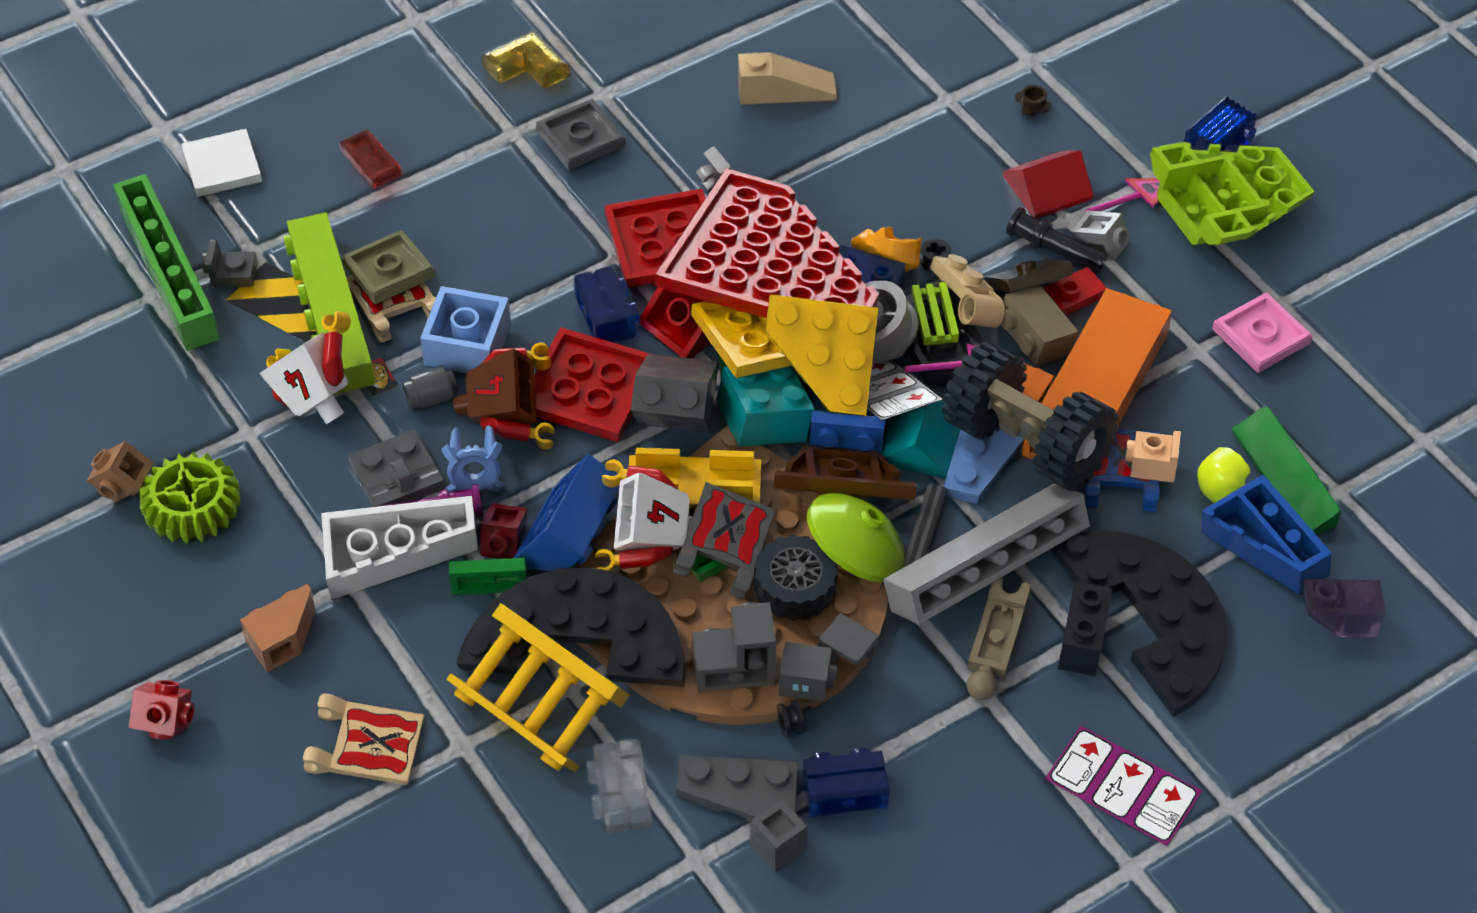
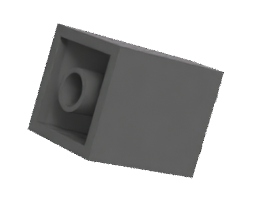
[631,354,719,433]

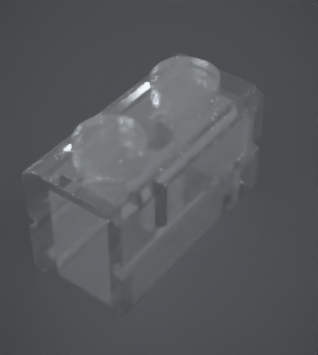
[586,739,651,833]

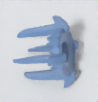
[441,425,506,492]

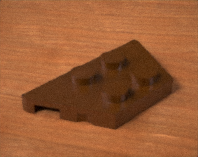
[773,445,917,500]

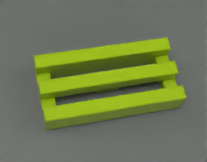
[911,282,959,346]

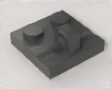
[348,429,445,507]

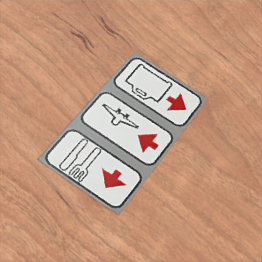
[867,360,942,420]

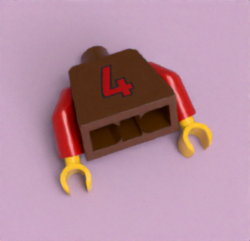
[453,342,555,449]

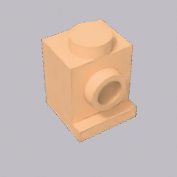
[1125,431,1181,483]

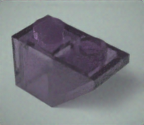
[1303,579,1386,637]

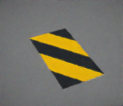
[227,262,357,342]

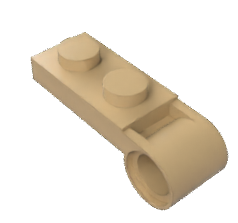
[930,254,1005,328]

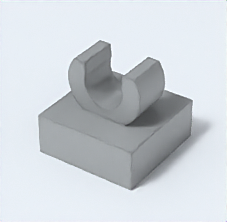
[696,146,732,192]

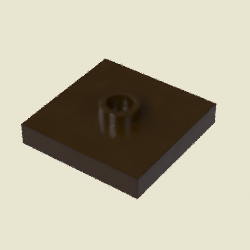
[983,259,1074,293]

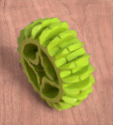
[139,451,241,544]

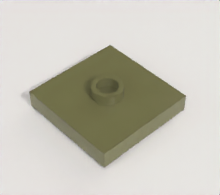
[341,230,436,304]

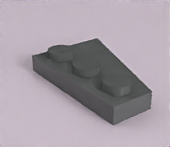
[676,755,798,823]

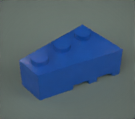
[1201,474,1332,594]

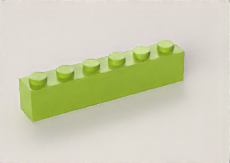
[283,212,375,394]

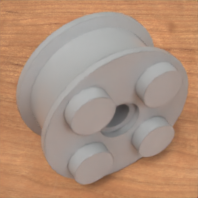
[865,281,919,363]

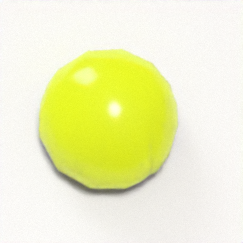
[1197,447,1250,503]

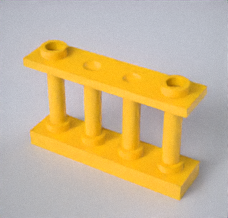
[446,603,630,773]

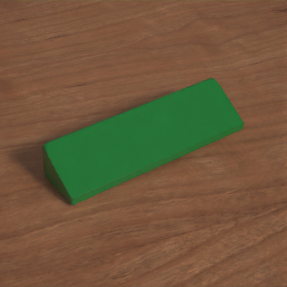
[1232,406,1341,534]

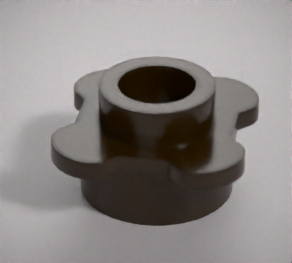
[1015,85,1052,116]

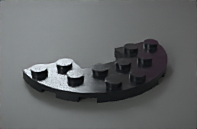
[1050,531,1226,717]
[457,567,686,687]

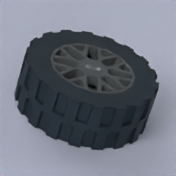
[754,535,838,621]

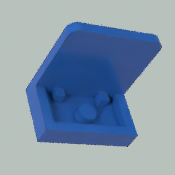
[810,394,885,454]

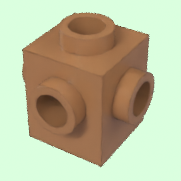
[87,441,153,502]

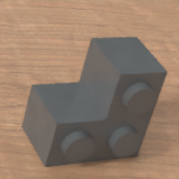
[692,602,776,692]

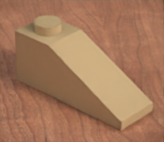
[738,52,837,105]

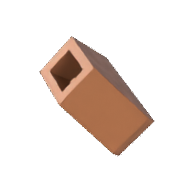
[240,584,316,672]

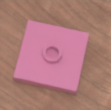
[1212,292,1313,373]

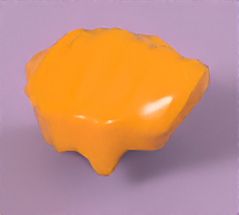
[850,227,922,273]

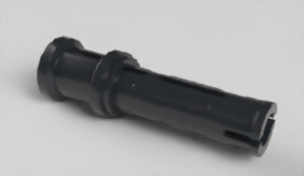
[1006,207,1108,274]

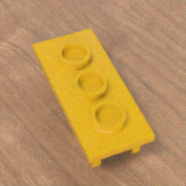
[629,448,761,509]

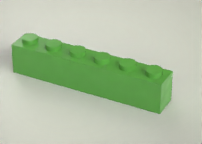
[113,174,220,351]

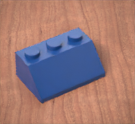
[514,453,620,571]

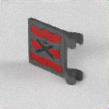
[673,482,775,599]

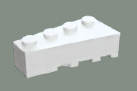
[321,496,478,600]

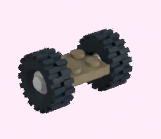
[942,342,1119,491]

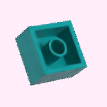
[716,366,814,447]

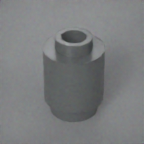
[402,366,458,410]

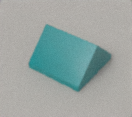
[881,390,960,479]

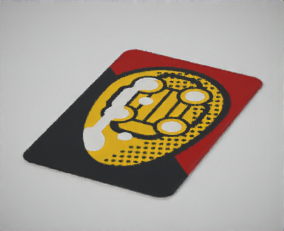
[367,358,398,396]

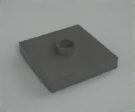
[536,98,626,171]

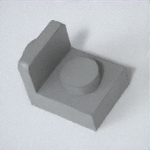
[1071,210,1130,260]

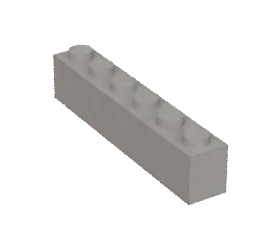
[883,483,1090,624]

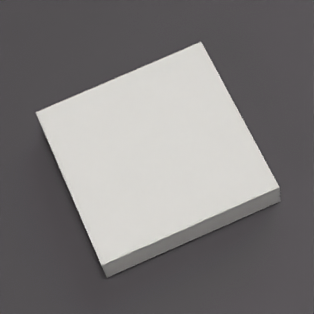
[181,129,262,197]

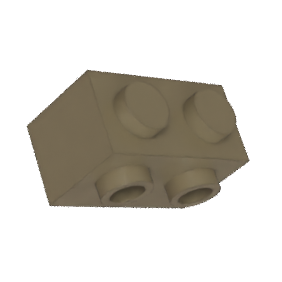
[1001,285,1078,366]

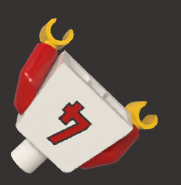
[260,311,351,424]
[594,459,693,572]

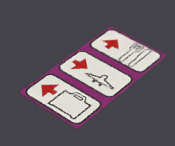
[1045,725,1202,846]

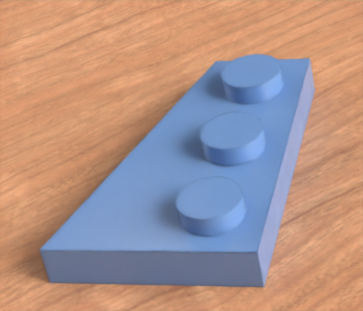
[944,429,1024,504]

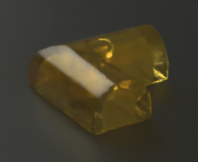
[482,30,571,89]

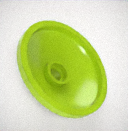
[807,493,905,582]

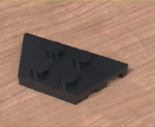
[907,286,984,383]

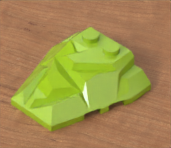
[1150,142,1315,245]

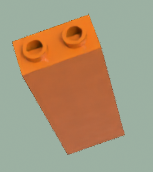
[1022,288,1172,460]

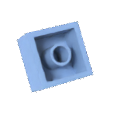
[420,286,511,373]

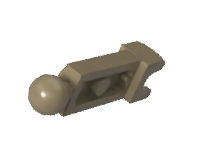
[966,577,1031,700]

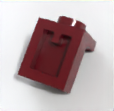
[480,503,528,559]

